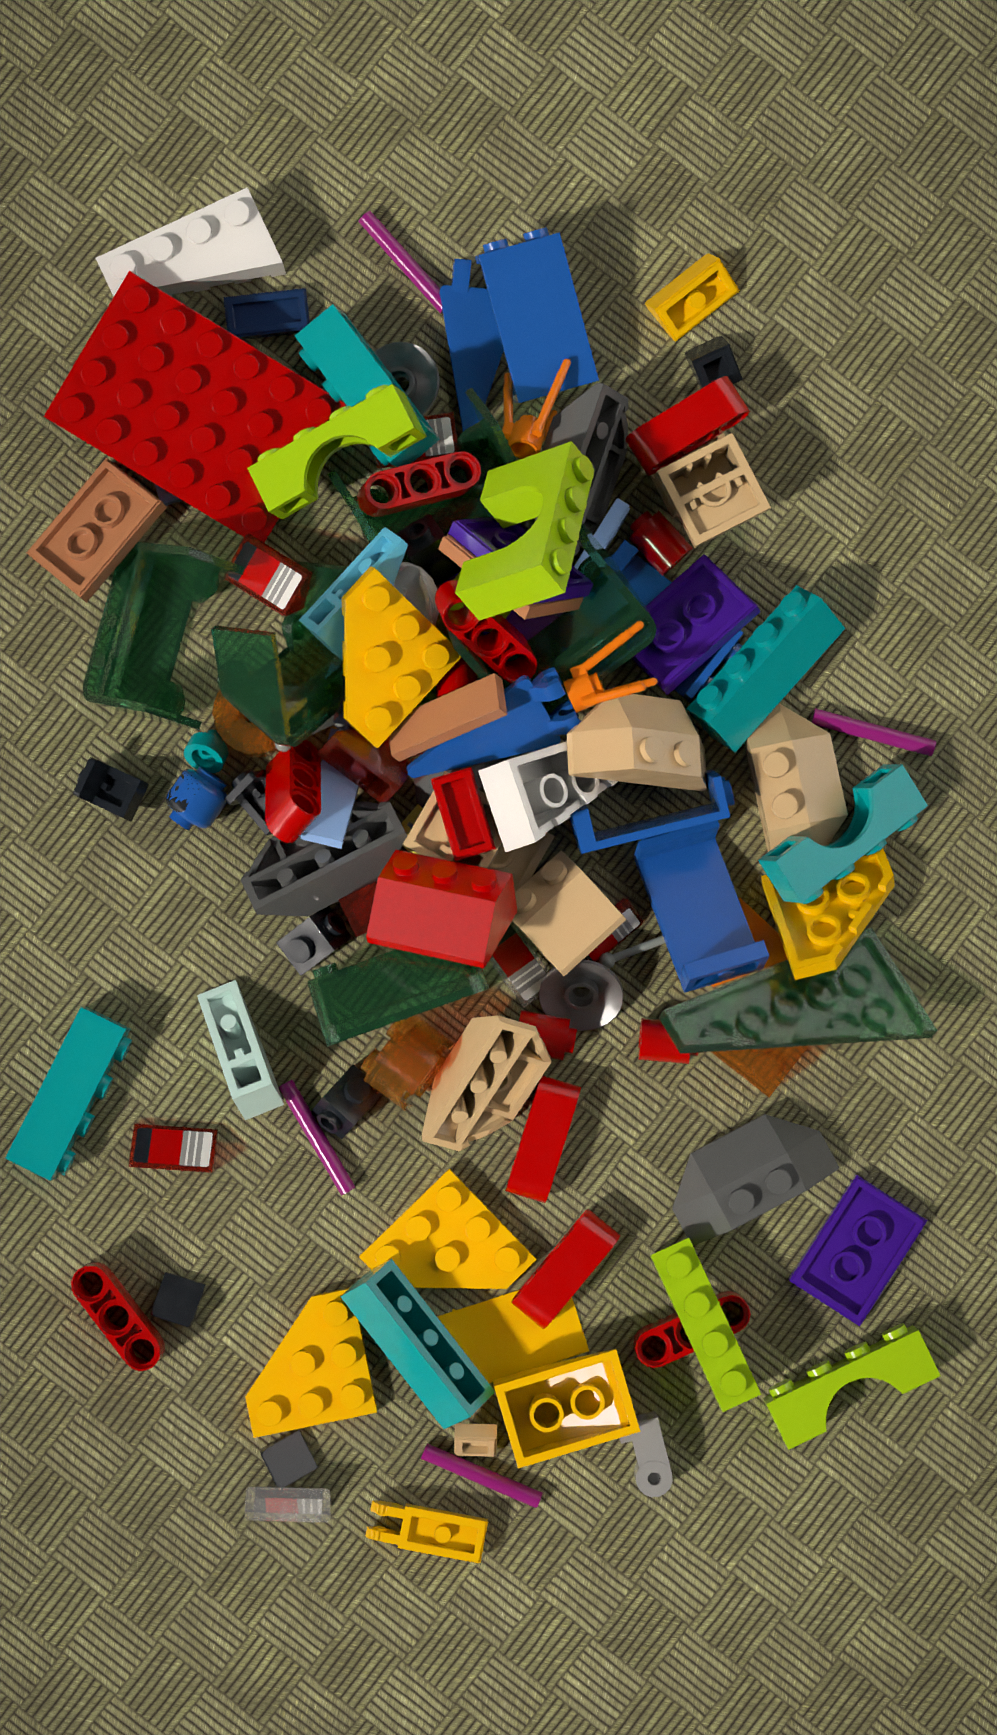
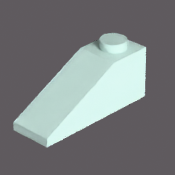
[197,980,284,1120]

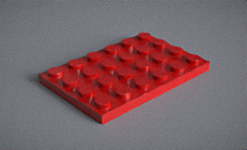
[43,271,346,548]

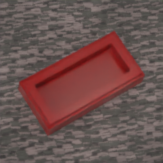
[431,767,496,862]

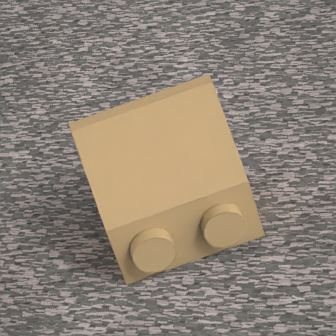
[512,850,626,976]

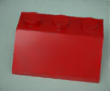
[366,849,518,969]

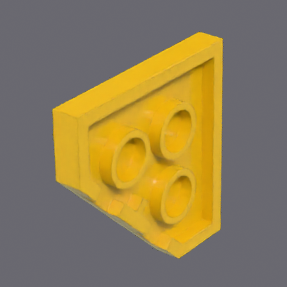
[342,566,463,748]
[761,848,895,980]
[359,1168,537,1289]
[245,1287,378,1438]

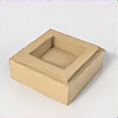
[454,1423,497,1457]

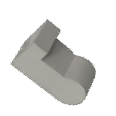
[619,1411,673,1497]

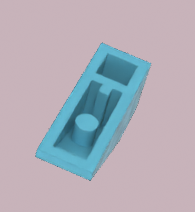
[299,527,408,661]

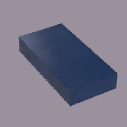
[223,288,310,340]

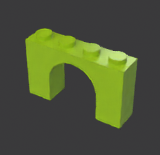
[455,441,595,621]

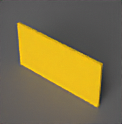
[437,1290,589,1383]

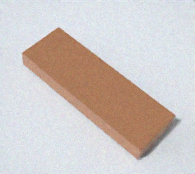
[389,673,507,762]

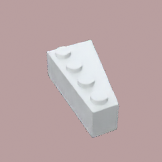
[96,188,286,297]
[478,741,618,852]

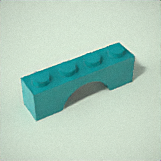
[758,764,928,904]

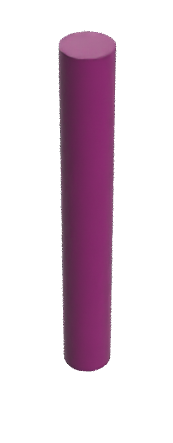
[358,211,443,314]
[811,708,936,757]
[278,1079,356,1196]
[420,1443,543,1508]

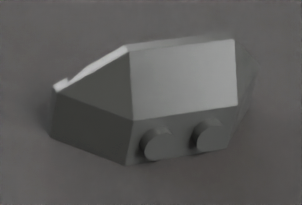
[534,383,629,557]
[241,801,407,917]
[672,1114,839,1246]

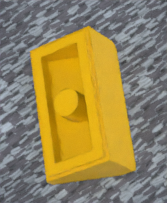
[645,253,740,342]

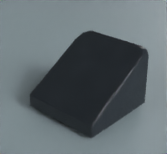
[685,336,743,389]
[150,1272,206,1327]
[260,1429,318,1489]

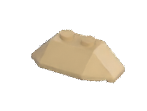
[567,694,708,791]
[744,703,848,852]
[421,1015,552,1151]

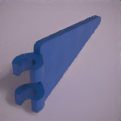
[439,258,504,438]
[407,667,581,778]

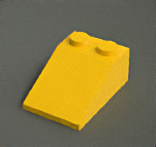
[493,1349,641,1468]

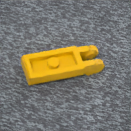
[365,1500,488,1563]

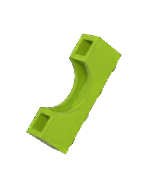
[248,384,427,519]
[650,1238,761,1412]
[763,1323,941,1450]

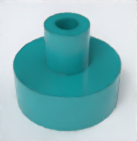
[184,729,229,773]

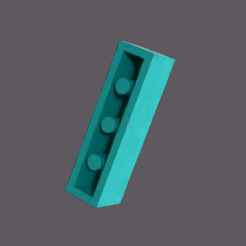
[295,304,440,467]
[686,585,846,752]
[5,1006,133,1181]
[341,1258,495,1429]

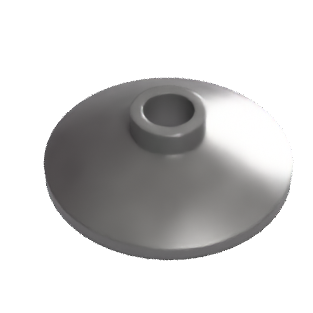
[375,342,439,415]
[539,960,623,1031]

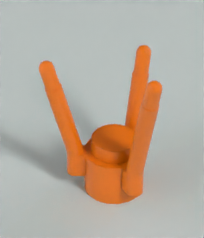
[500,359,571,459]
[563,621,658,713]

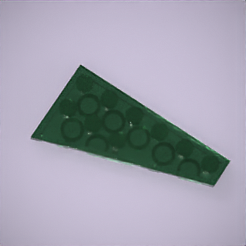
[659,927,937,1054]

